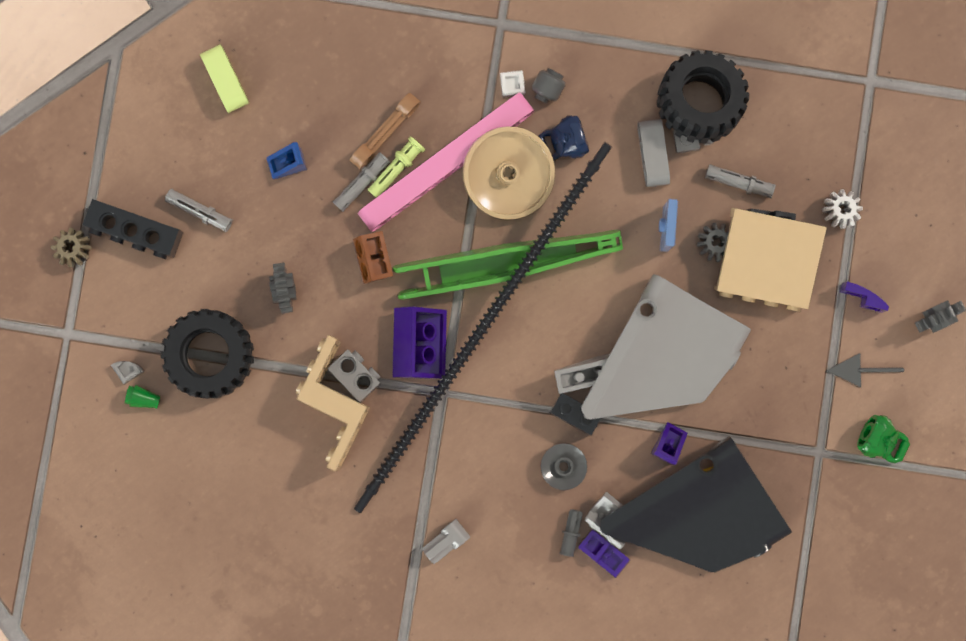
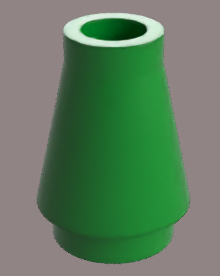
[124,385,161,409]

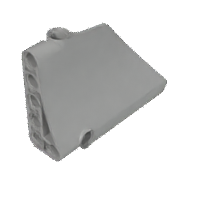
[581,274,751,419]

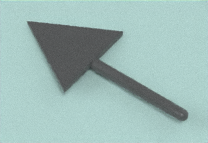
[826,353,905,387]

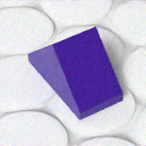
[650,422,688,465]

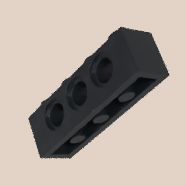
[83,199,184,260]

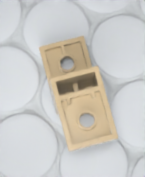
[296,335,370,471]

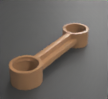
[350,93,421,170]

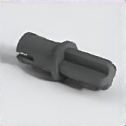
[559,509,583,557]

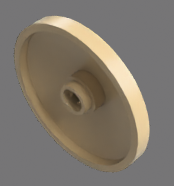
[463,126,555,219]

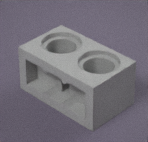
[327,349,381,403]

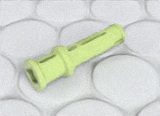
[367,136,425,198]

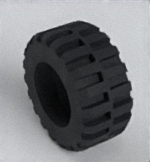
[657,50,749,144]
[160,309,254,399]

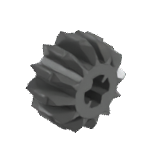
[696,223,729,262]

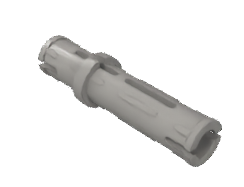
[333,152,390,212]
[705,164,776,199]
[165,189,233,232]

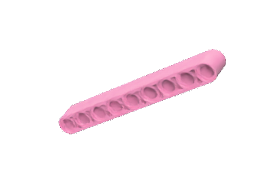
[358,92,534,232]

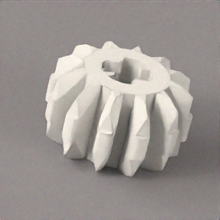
[822,189,863,229]

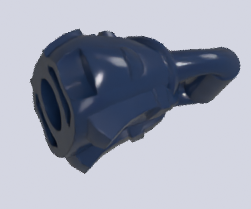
[538,115,589,161]

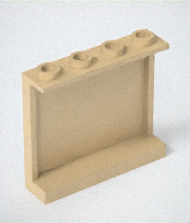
[714,208,827,312]

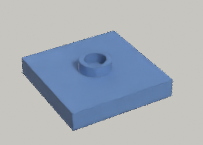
[659,199,678,252]

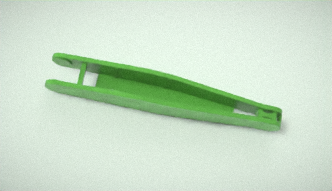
[392,230,623,299]

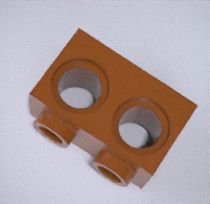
[353,231,393,284]

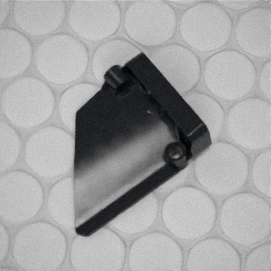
[600,436,792,573]

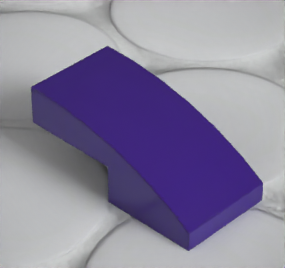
[840,281,889,313]
[578,529,630,578]

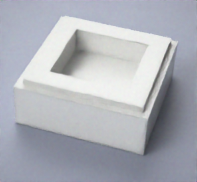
[500,71,525,97]

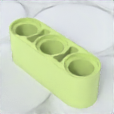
[200,44,249,113]

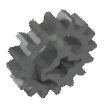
[269,262,297,314]
[915,300,966,333]

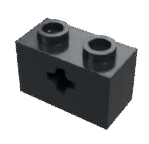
[550,393,601,436]

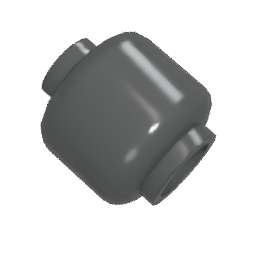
[532,68,566,104]

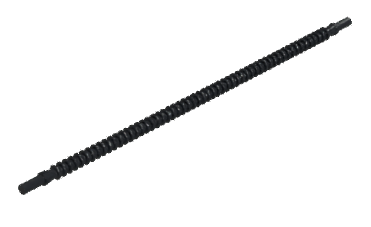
[354,142,612,513]

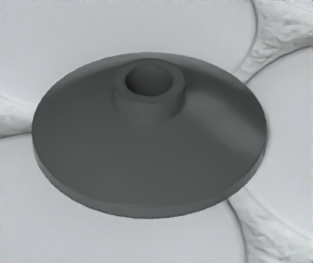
[541,443,587,490]

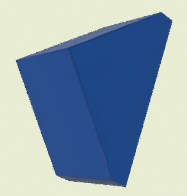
[266,142,307,179]

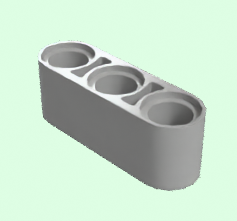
[638,119,670,187]

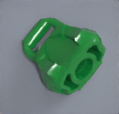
[857,415,910,463]

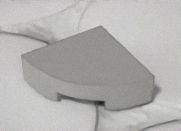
[111,361,144,384]

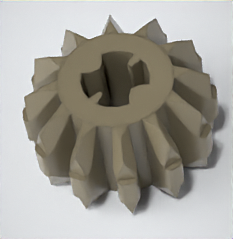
[50,228,92,268]

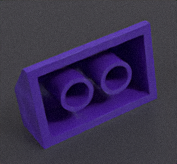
[392,307,447,379]

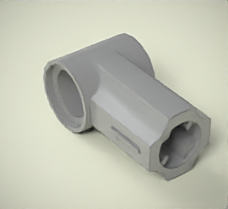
[422,519,470,564]

